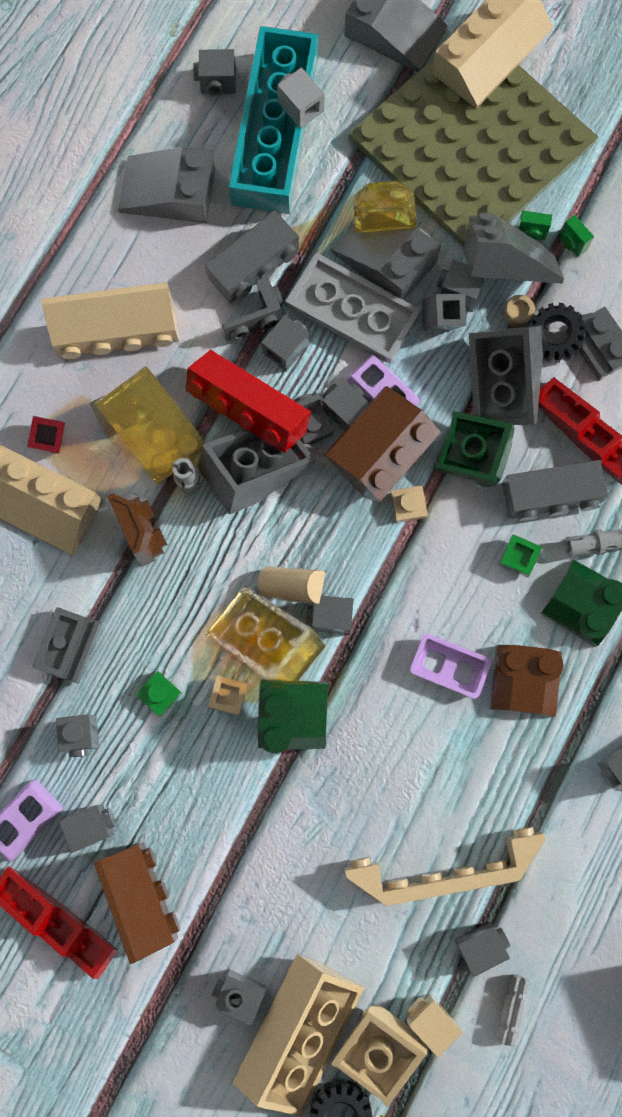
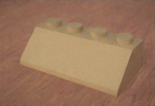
[432,0,553,109]
[41,282,179,359]
[0,445,103,556]
[232,954,365,1116]

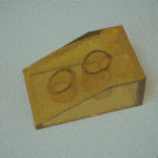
[95,366,205,485]
[205,586,325,681]

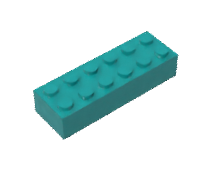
[229,26,318,214]

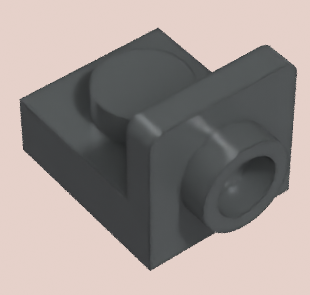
[294,393,334,444]

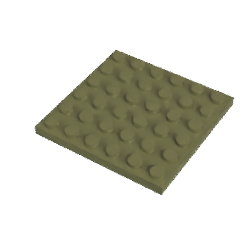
[349,58,598,248]

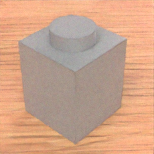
[277,67,324,128]

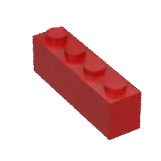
[185,349,311,453]

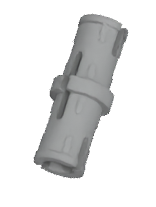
[172,458,200,494]
[565,529,622,557]

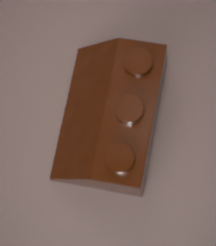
[324,386,441,502]
[94,842,180,964]

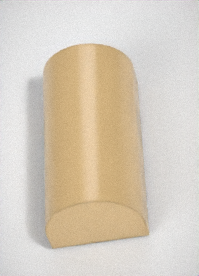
[258,567,326,604]

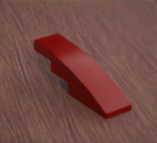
[538,377,622,485]
[0,866,118,979]

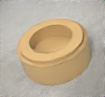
[503,295,535,327]

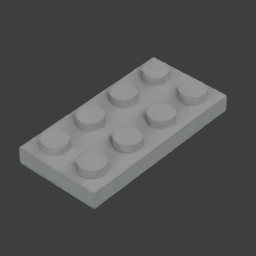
[285,253,421,364]

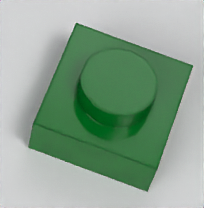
[517,210,552,240]
[559,214,594,257]
[499,534,542,578]
[136,671,182,717]

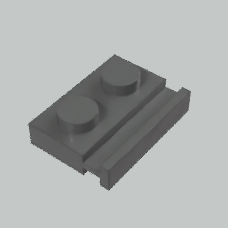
[566,306,622,381]
[32,607,102,684]

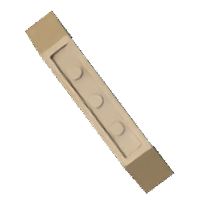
[344,827,545,906]

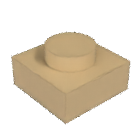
[391,486,428,523]
[208,675,249,716]

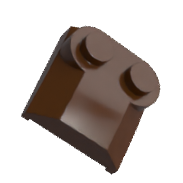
[107,494,168,566]
[490,645,564,717]

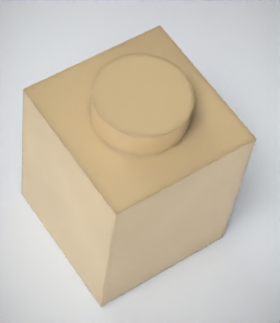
[406,994,463,1058]

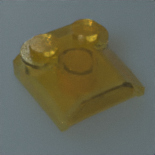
[353,180,416,233]

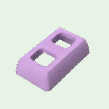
[346,355,419,406]
[410,634,492,699]
[0,779,63,861]

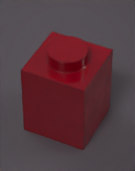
[27,416,65,454]

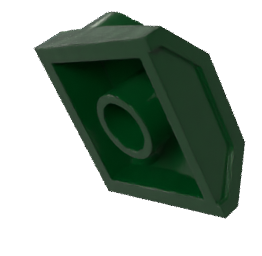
[434,411,515,487]
[541,560,622,647]
[258,679,328,753]

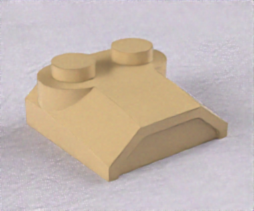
[331,1005,428,1107]

